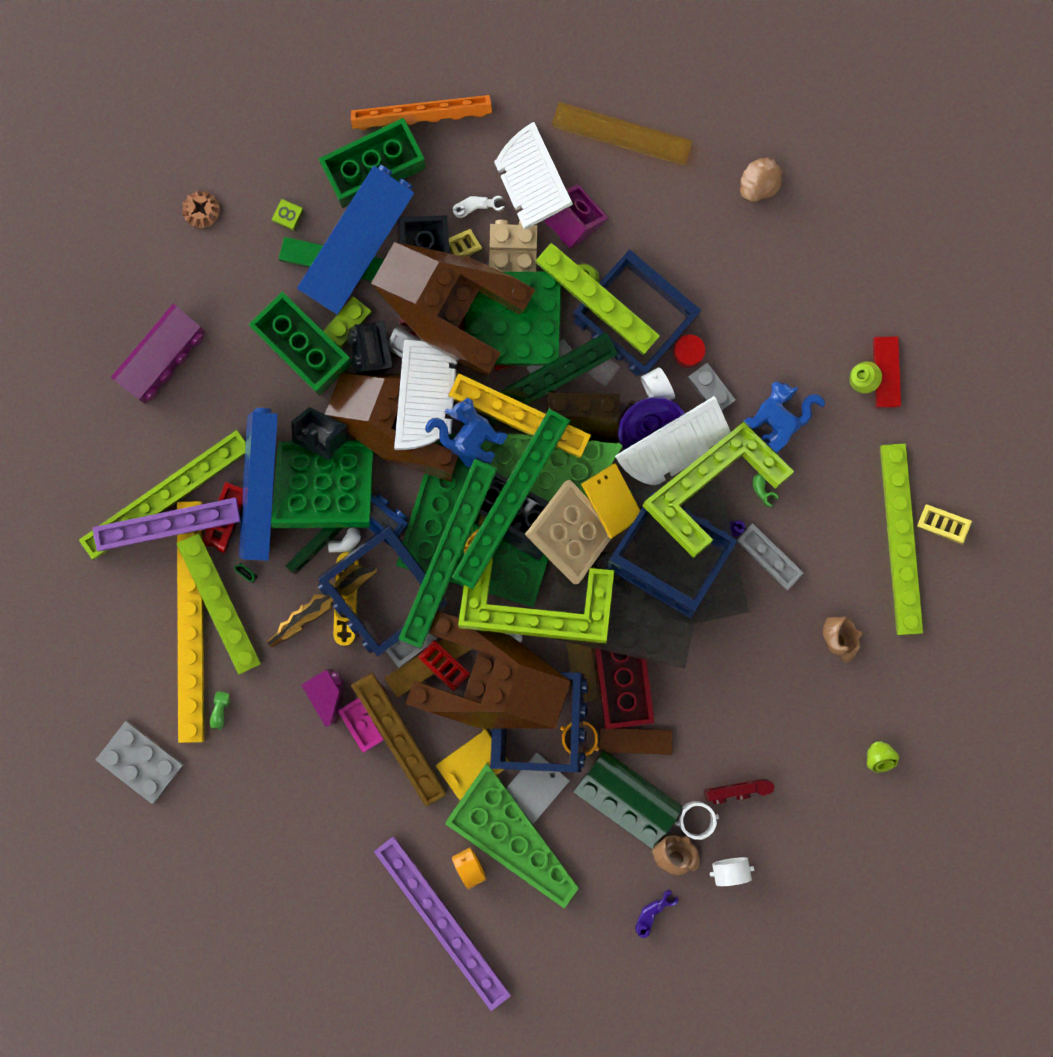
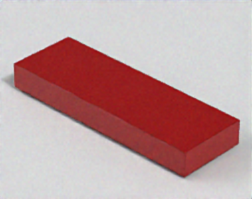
[873,336,901,408]

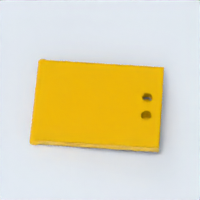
[581,463,640,539]
[435,729,510,800]

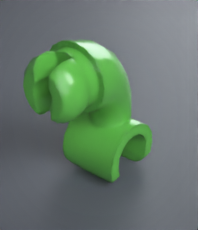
[753,472,778,507]
[210,691,230,730]

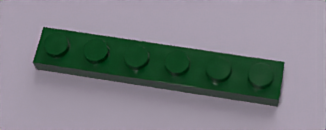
[488,332,618,424]

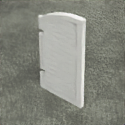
[494,122,573,229]
[394,340,457,450]
[615,396,731,487]

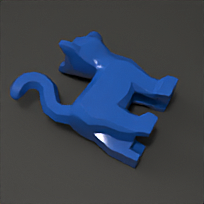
[743,381,825,453]
[425,398,508,468]

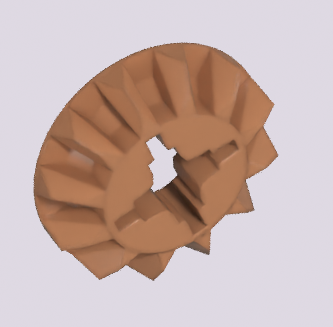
[182,190,220,228]

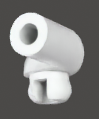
[328,527,361,553]

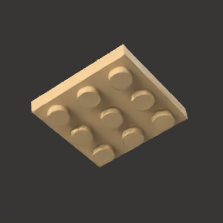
[525,480,611,584]

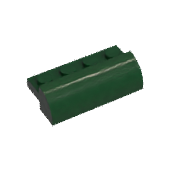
[573,749,682,849]

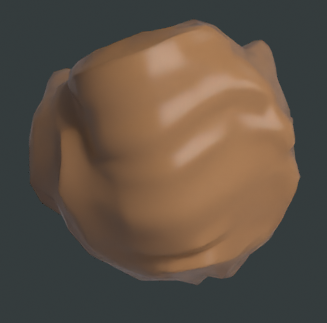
[740,157,783,202]
[823,616,863,663]
[652,834,700,876]

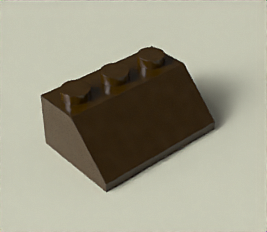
[547,392,620,444]

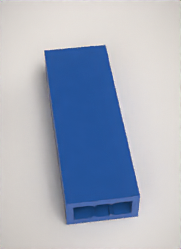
[297,164,414,315]
[239,408,278,561]

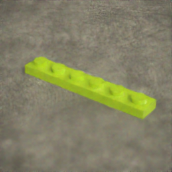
[535,243,660,355]
[176,533,261,675]

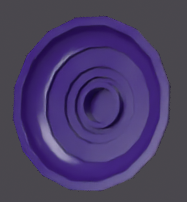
[618,397,685,449]

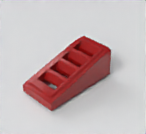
[418,640,470,691]

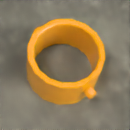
[560,721,600,756]
[452,847,487,890]

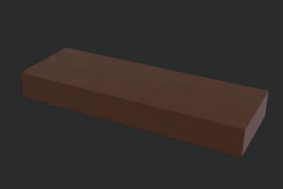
[599,728,673,755]

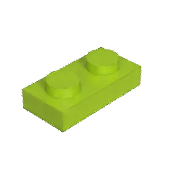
[323,296,372,348]

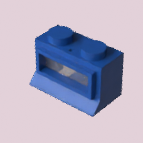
[367,494,408,547]

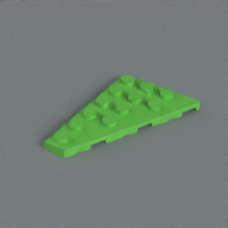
[481,433,623,502]

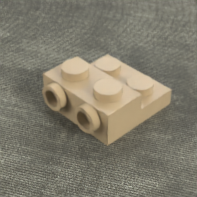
[489,220,537,272]

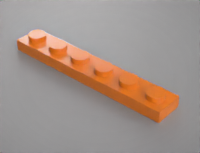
[351,95,492,130]

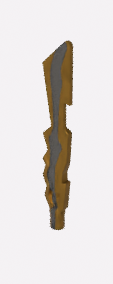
[267,565,377,648]

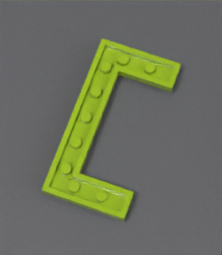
[643,422,794,558]
[458,558,614,644]

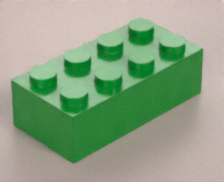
[318,118,426,209]
[248,291,352,396]

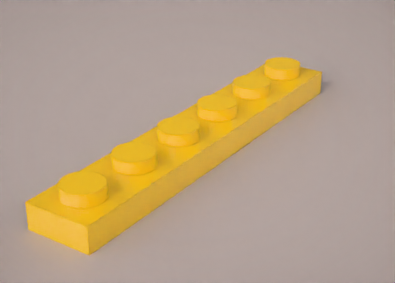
[448,373,591,458]

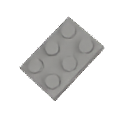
[96,721,184,804]

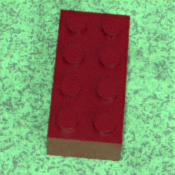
[593,626,655,729]

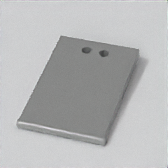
[506,752,570,824]

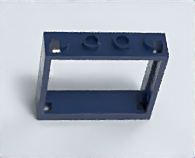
[573,249,701,377]
[606,491,738,619]
[318,524,448,657]
[490,672,588,772]

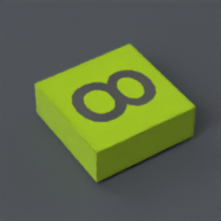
[272,199,304,231]

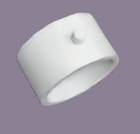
[641,367,675,401]
[675,801,719,840]
[710,857,754,886]

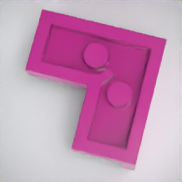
[338,685,384,753]

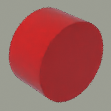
[673,334,705,368]

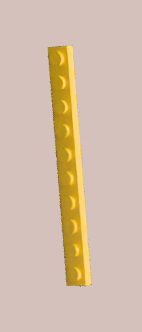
[177,501,204,743]

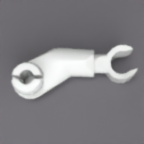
[453,196,505,218]

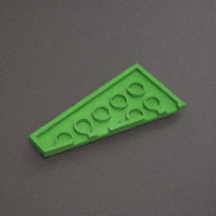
[445,763,579,909]

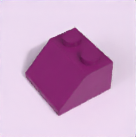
[544,184,609,248]
[301,669,345,727]

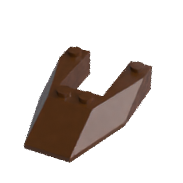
[371,242,535,377]
[325,373,478,482]
[406,611,571,729]

